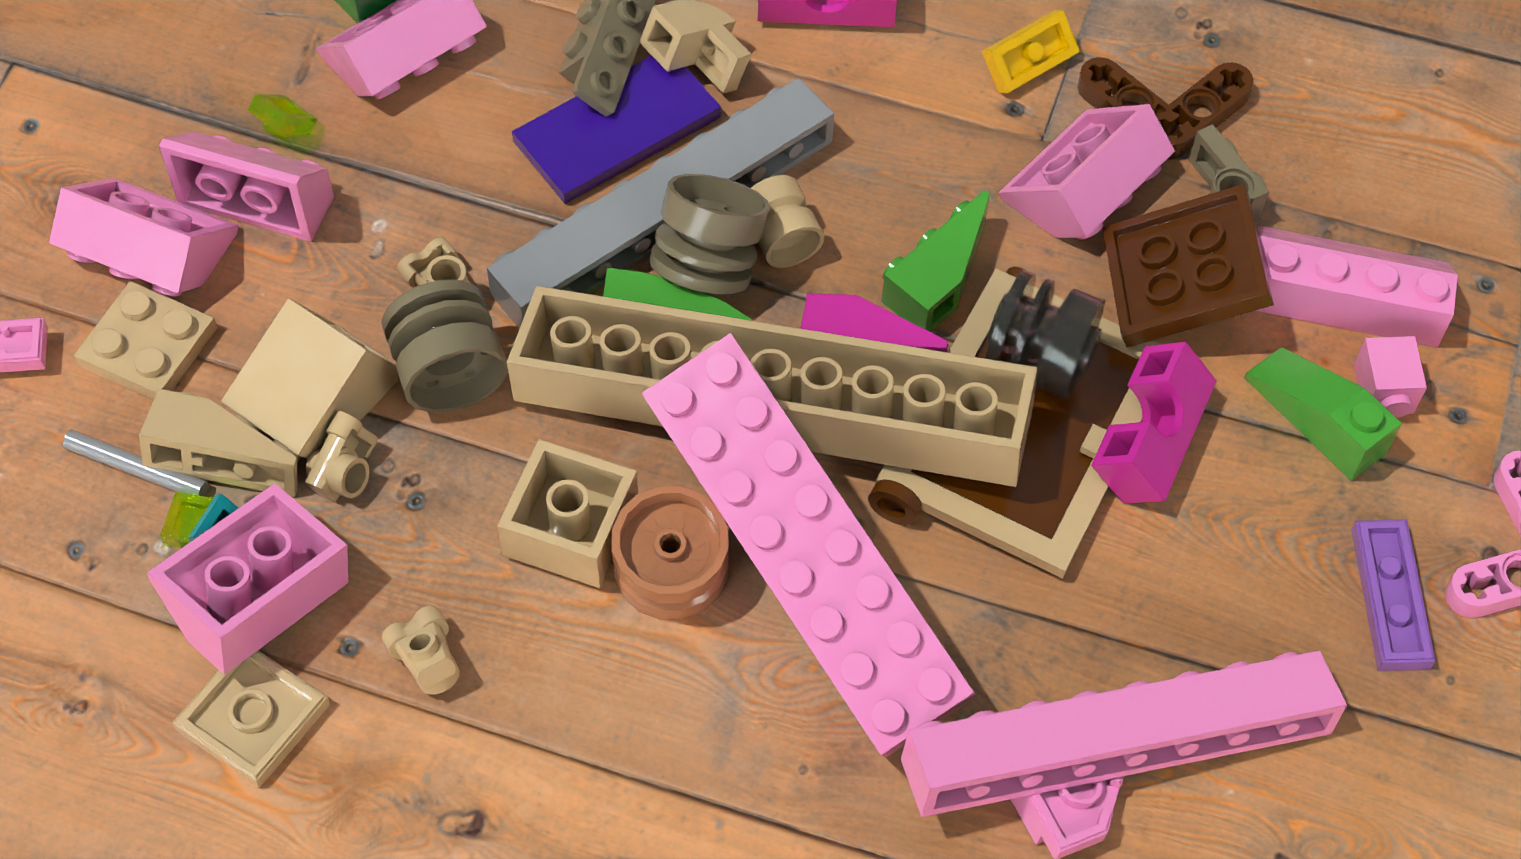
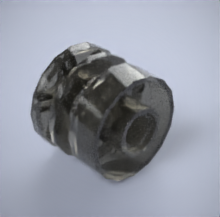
[985,269,1105,400]

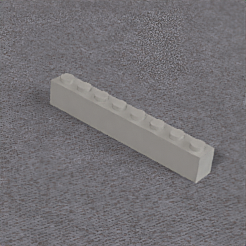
[487,78,834,329]

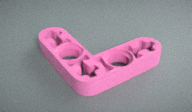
[1445,451,1521,618]

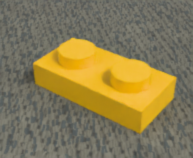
[982,10,1080,93]

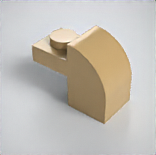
[639,0,752,94]

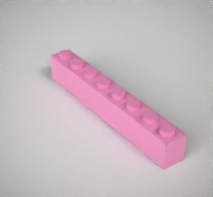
[901,651,1347,817]

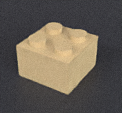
[497,439,638,588]

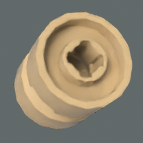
[751,175,824,268]

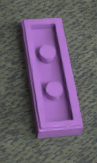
[1351,519,1435,671]

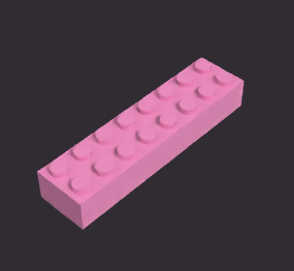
[641,333,976,758]

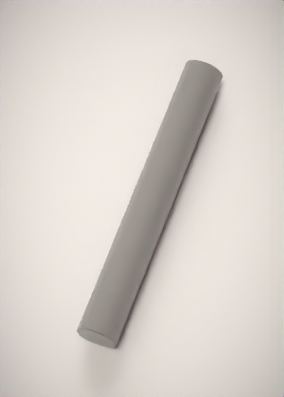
[63,430,209,501]

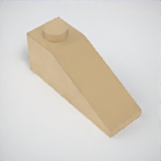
[139,388,298,497]

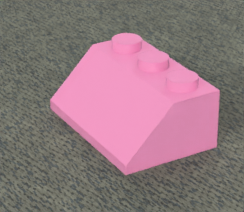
[316,0,487,100]
[998,104,1175,240]
[159,131,334,242]
[49,178,239,296]
[148,483,349,675]

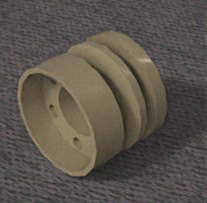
[650,174,770,294]
[381,279,508,413]

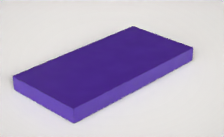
[512,55,721,204]

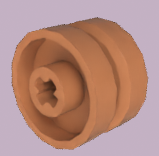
[612,485,729,620]

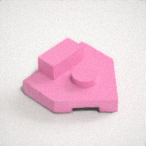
[1011,776,1124,859]

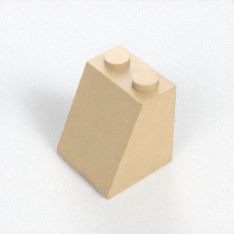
[220,298,400,462]

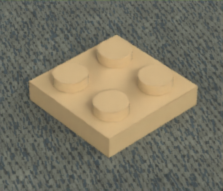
[73,281,217,400]

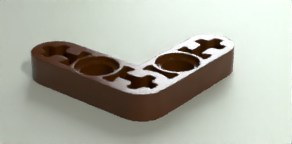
[1077,57,1254,160]

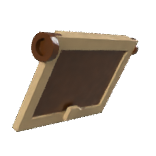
[868,266,1161,579]

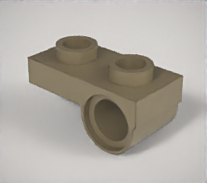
[1189,124,1269,222]

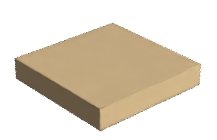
[172,650,330,789]

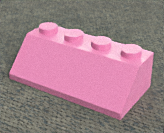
[1256,225,1458,348]

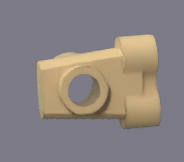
[397,237,470,288]
[305,411,378,502]
[382,606,460,694]

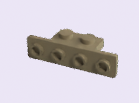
[559,0,656,117]

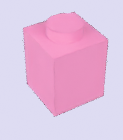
[1353,336,1427,418]

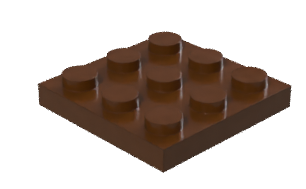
[1103,184,1274,348]

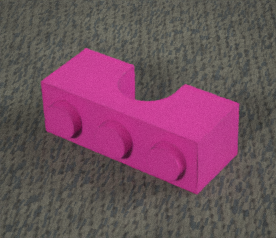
[758,0,897,27]
[1091,342,1217,503]

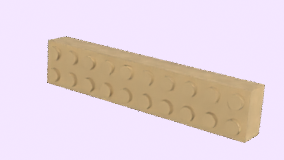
[507,286,1037,487]

